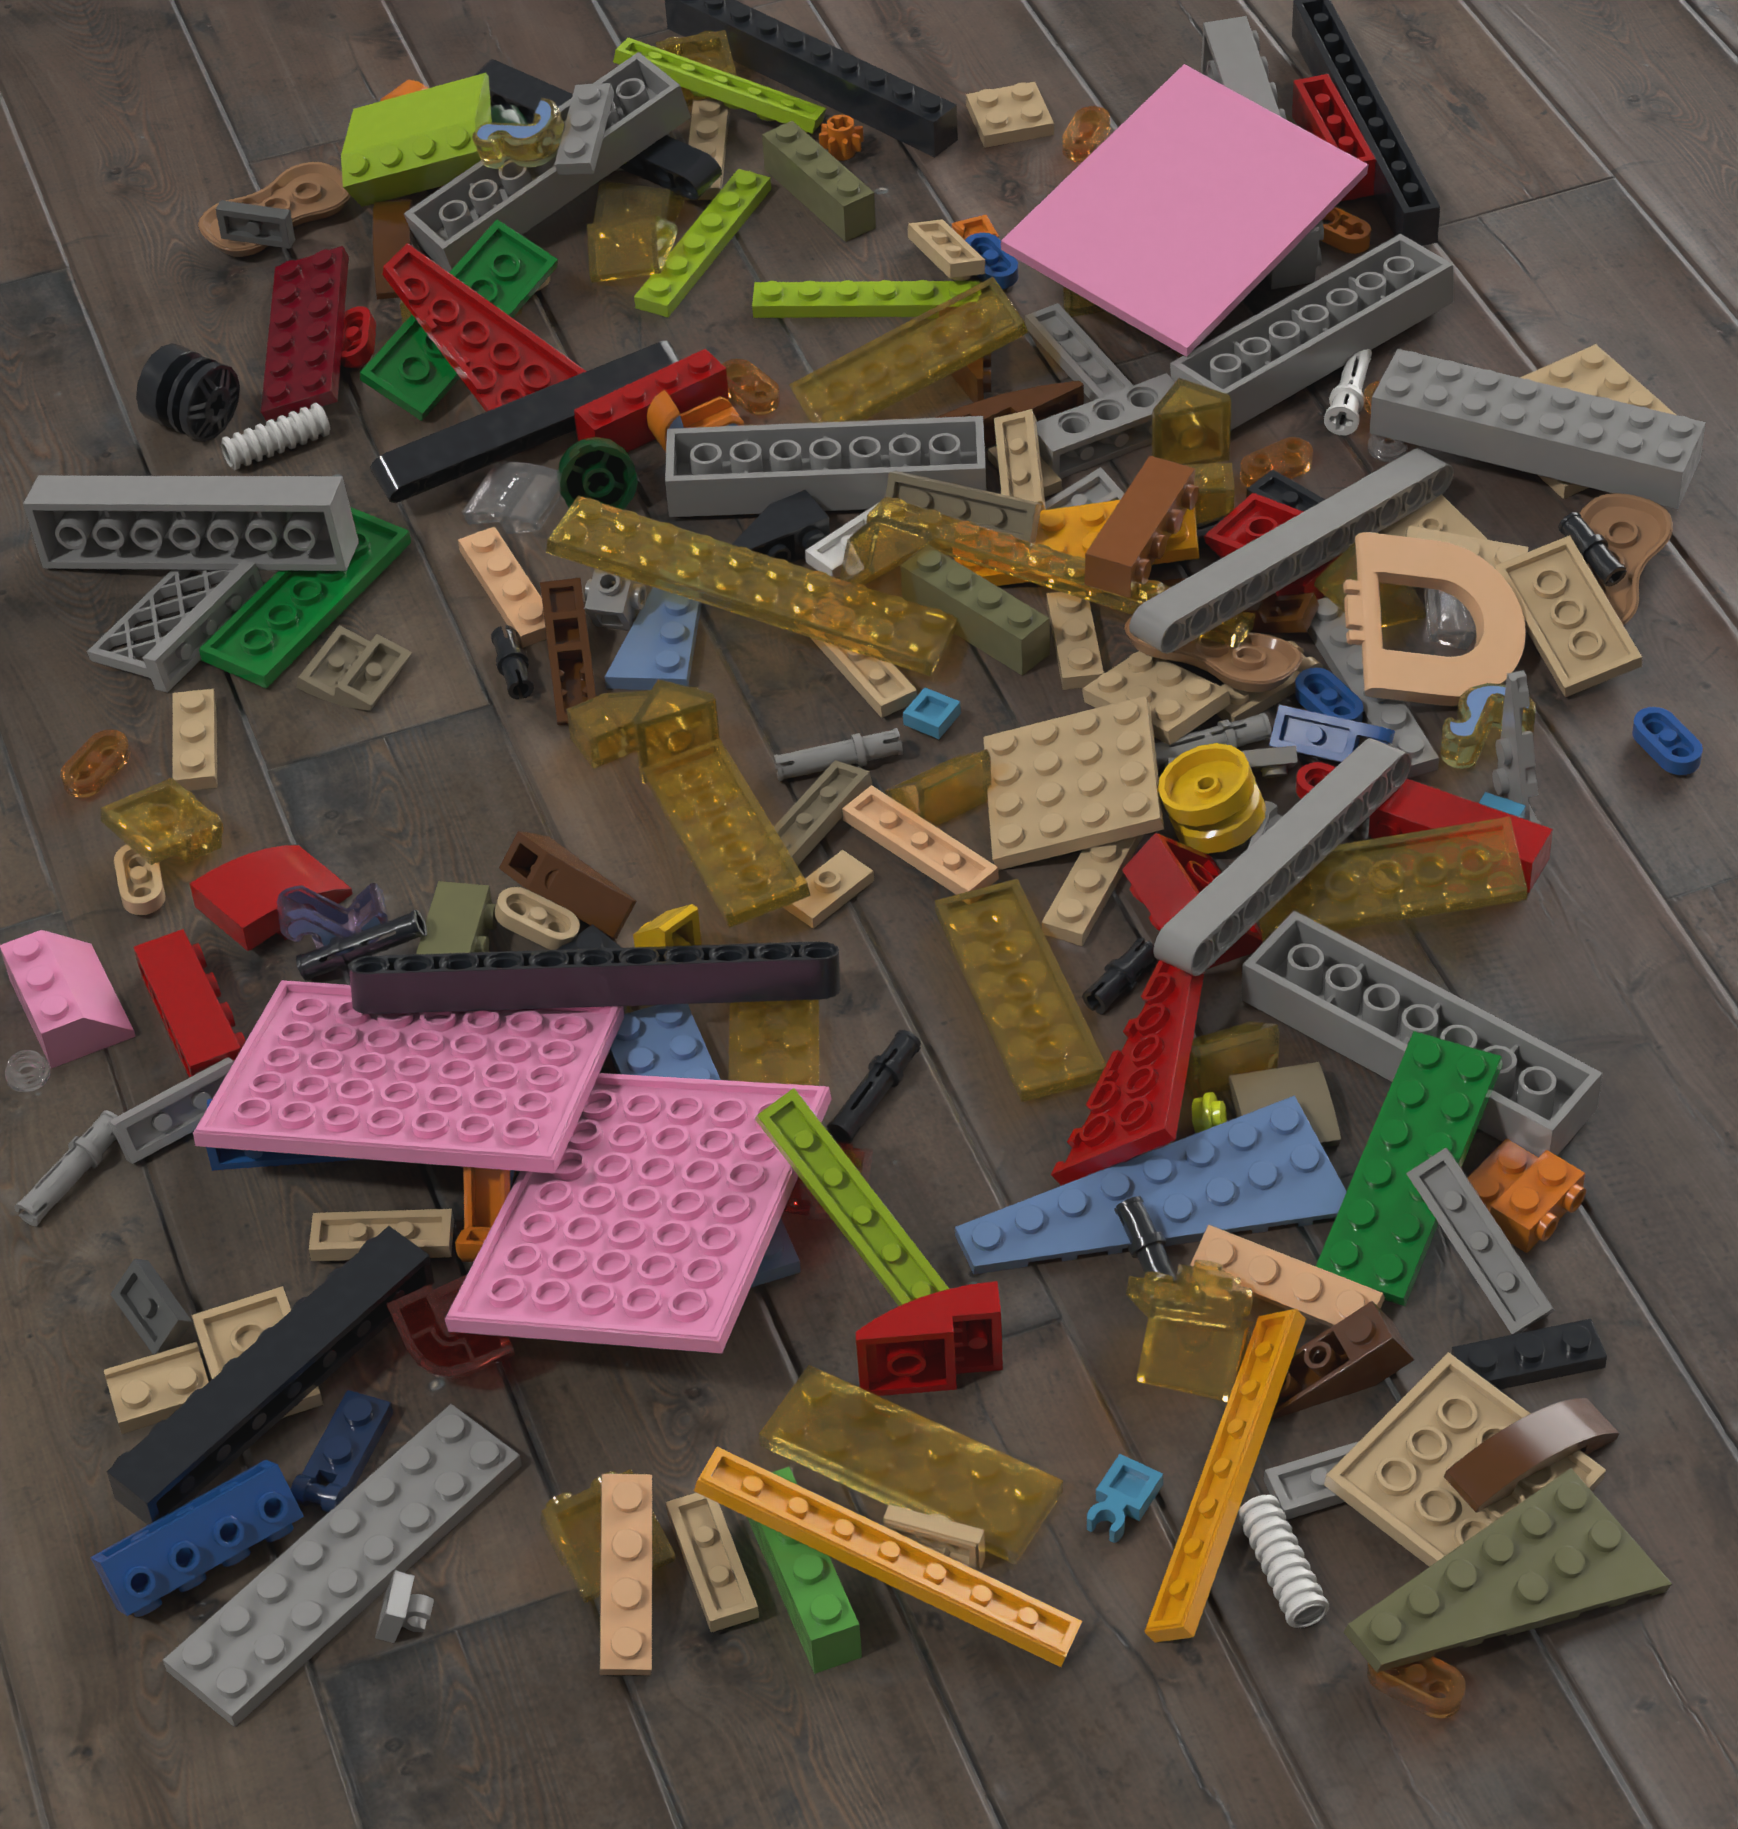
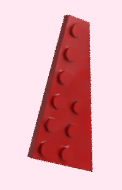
[382,243,586,412]
[1051,960,1205,1186]

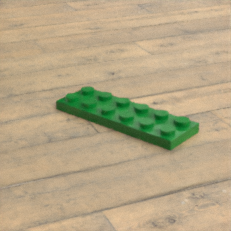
[360,219,558,421]
[199,507,411,688]
[1316,1031,1503,1306]

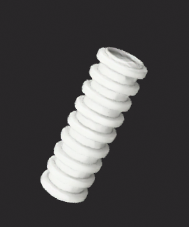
[221,403,330,470]
[1237,1495,1329,1628]

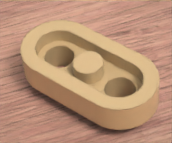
[114,842,166,915]
[494,887,580,950]

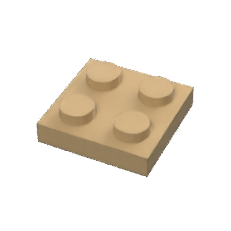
[966,82,1054,148]

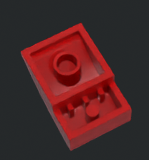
[1204,493,1354,600]
[189,845,353,952]
[855,1281,1003,1398]

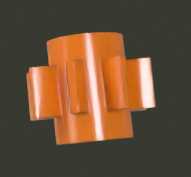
[819,115,864,161]

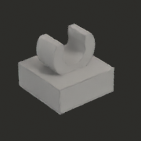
[375,1571,434,1643]

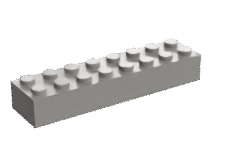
[1201,16,1324,289]
[404,52,691,272]
[1170,234,1454,434]
[1370,349,1706,509]
[665,416,986,517]
[23,475,359,571]
[1241,911,1602,1157]

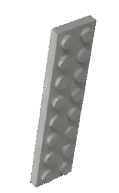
[163,1404,522,1727]

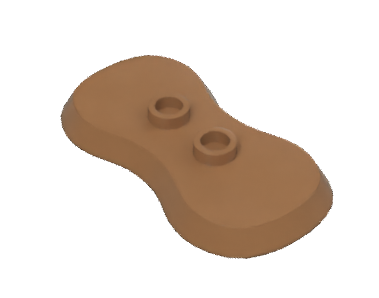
[198,162,351,257]
[1580,493,1673,626]
[1124,615,1303,692]

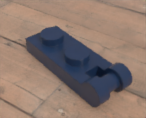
[290,1390,393,1513]

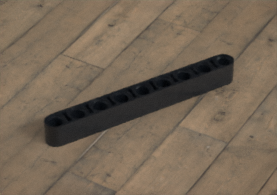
[474,59,722,201]
[370,341,681,503]

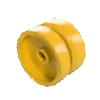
[1158,743,1266,854]

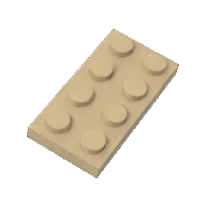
[1494,535,1642,697]

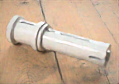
[1324,349,1372,436]

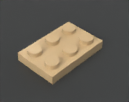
[1082,651,1231,745]
[191,1286,323,1418]

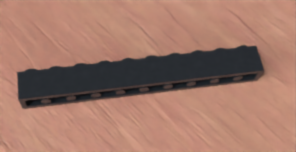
[665,0,958,158]
[1292,0,1440,246]

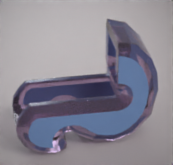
[276,883,388,956]

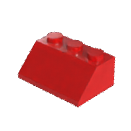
[1122,833,1267,969]

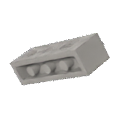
[1036,373,1190,479]

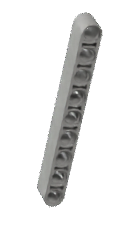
[1154,738,1412,976]

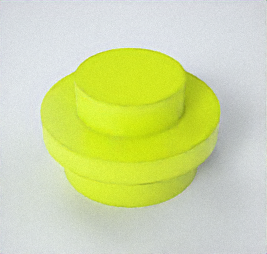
[1192,1092,1227,1133]

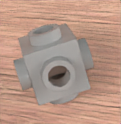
[584,563,647,630]

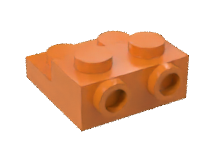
[1468,1138,1586,1253]

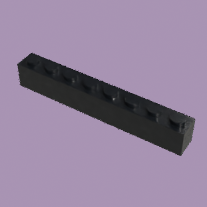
[106,1226,435,1525]

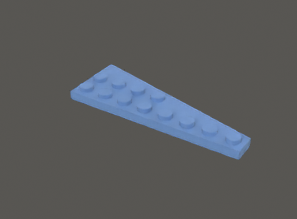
[955,1095,1347,1274]

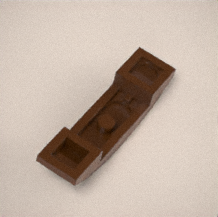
[373,199,413,300]
[1444,1398,1620,1513]

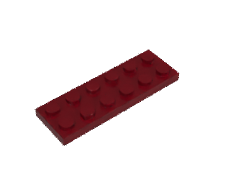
[261,246,349,422]

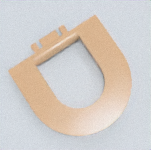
[1343,532,1525,706]

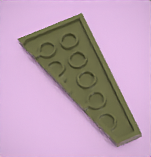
[1343,1468,1672,1672]

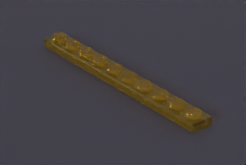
[866,496,1255,648]

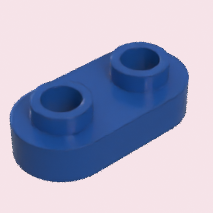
[965,233,1019,290]
[1295,668,1363,722]
[1632,707,1703,775]

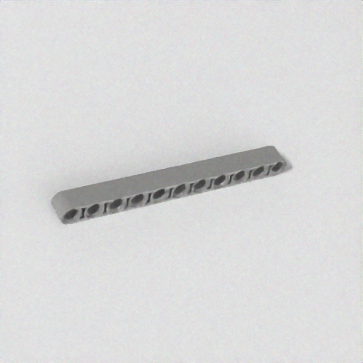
[1129,448,1454,654]

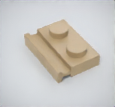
[104,1342,209,1434]

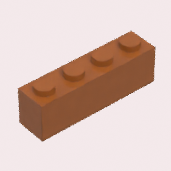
[1085,456,1199,598]

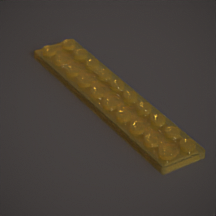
[546,496,958,676]

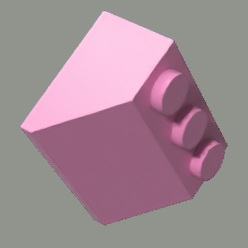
[0,930,136,1069]

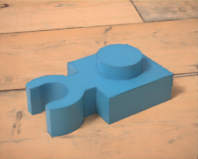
[1087,1454,1163,1543]

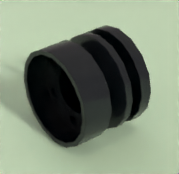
[136,343,240,442]

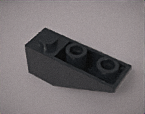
[720,490,830,590]

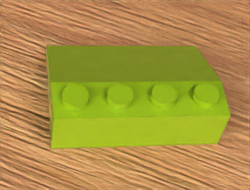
[341,73,494,207]

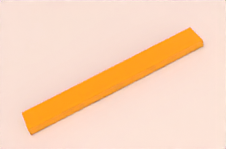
[1145,1309,1306,1643]
[694,1447,1082,1667]

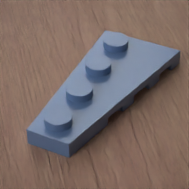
[605,565,706,691]

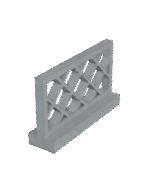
[87,560,264,693]

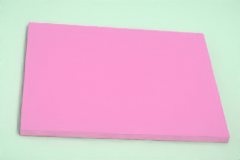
[1001,64,1368,357]
[193,980,624,1174]
[445,1073,831,1353]

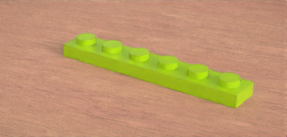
[613,38,826,133]
[634,169,771,318]
[752,280,980,318]
[755,1088,949,1306]

